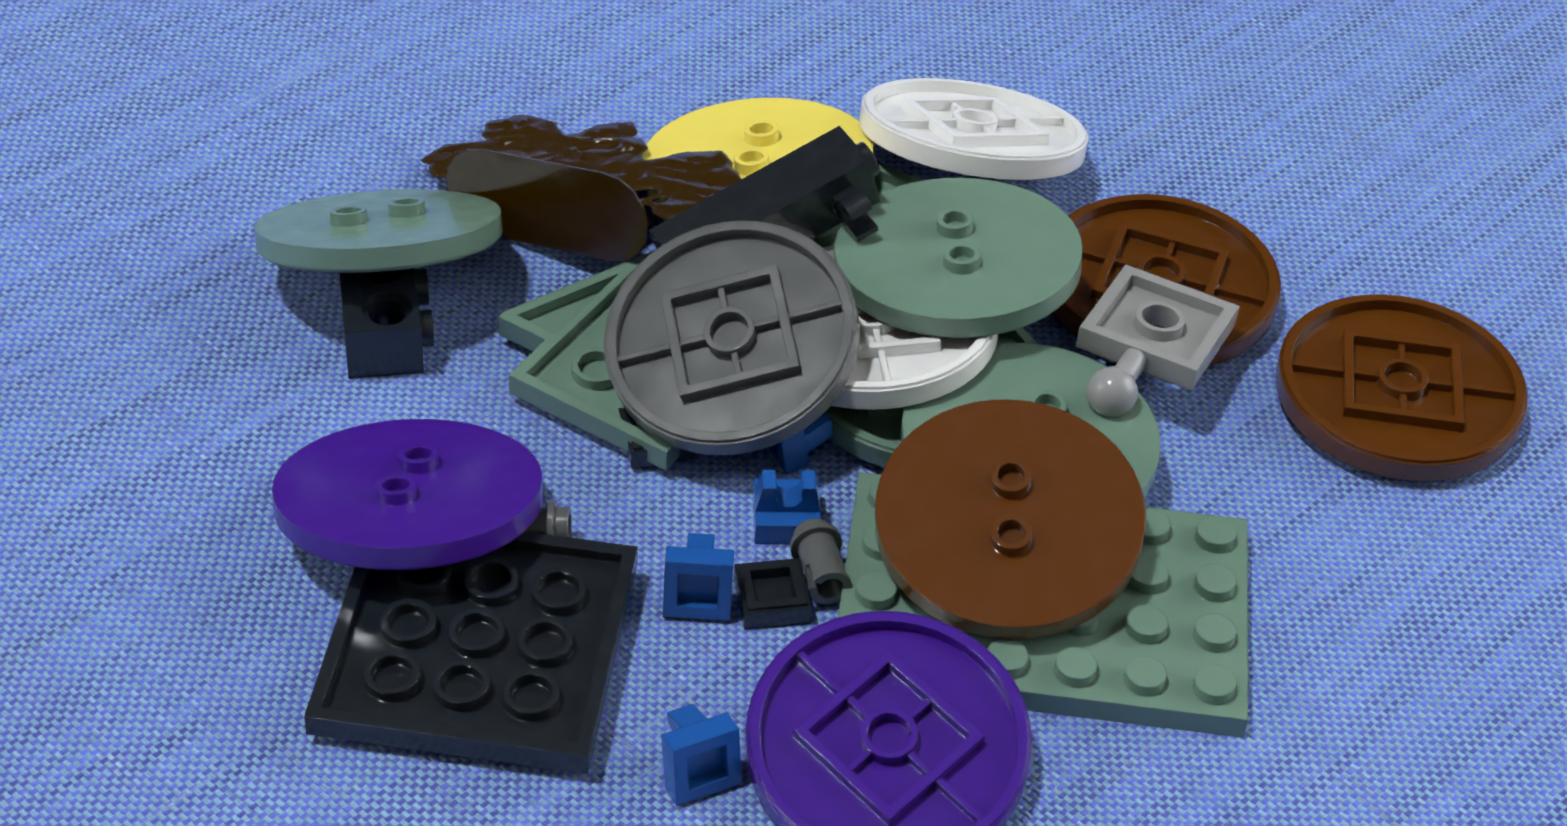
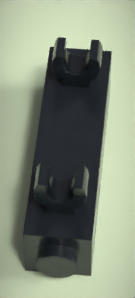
[650,126,880,249]

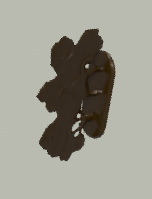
[421,115,741,261]

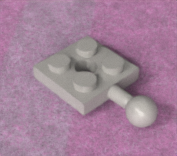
[1076,265,1240,417]

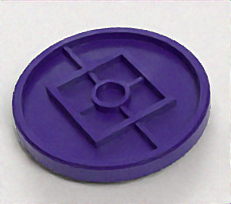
[272,419,543,570]
[745,611,1032,826]

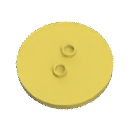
[642,98,874,203]

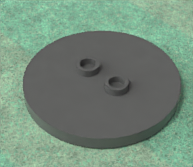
[604,221,860,455]

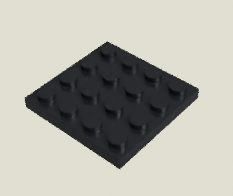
[304,531,638,774]

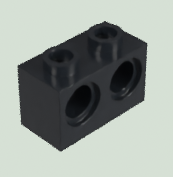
[339,268,434,379]

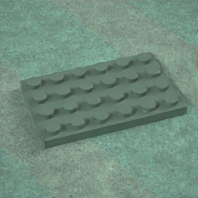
[838,472,1248,738]

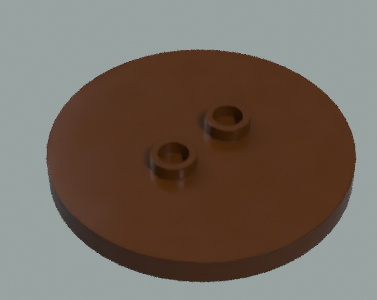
[1052,194,1281,365]
[1275,294,1528,481]
[875,399,1146,639]

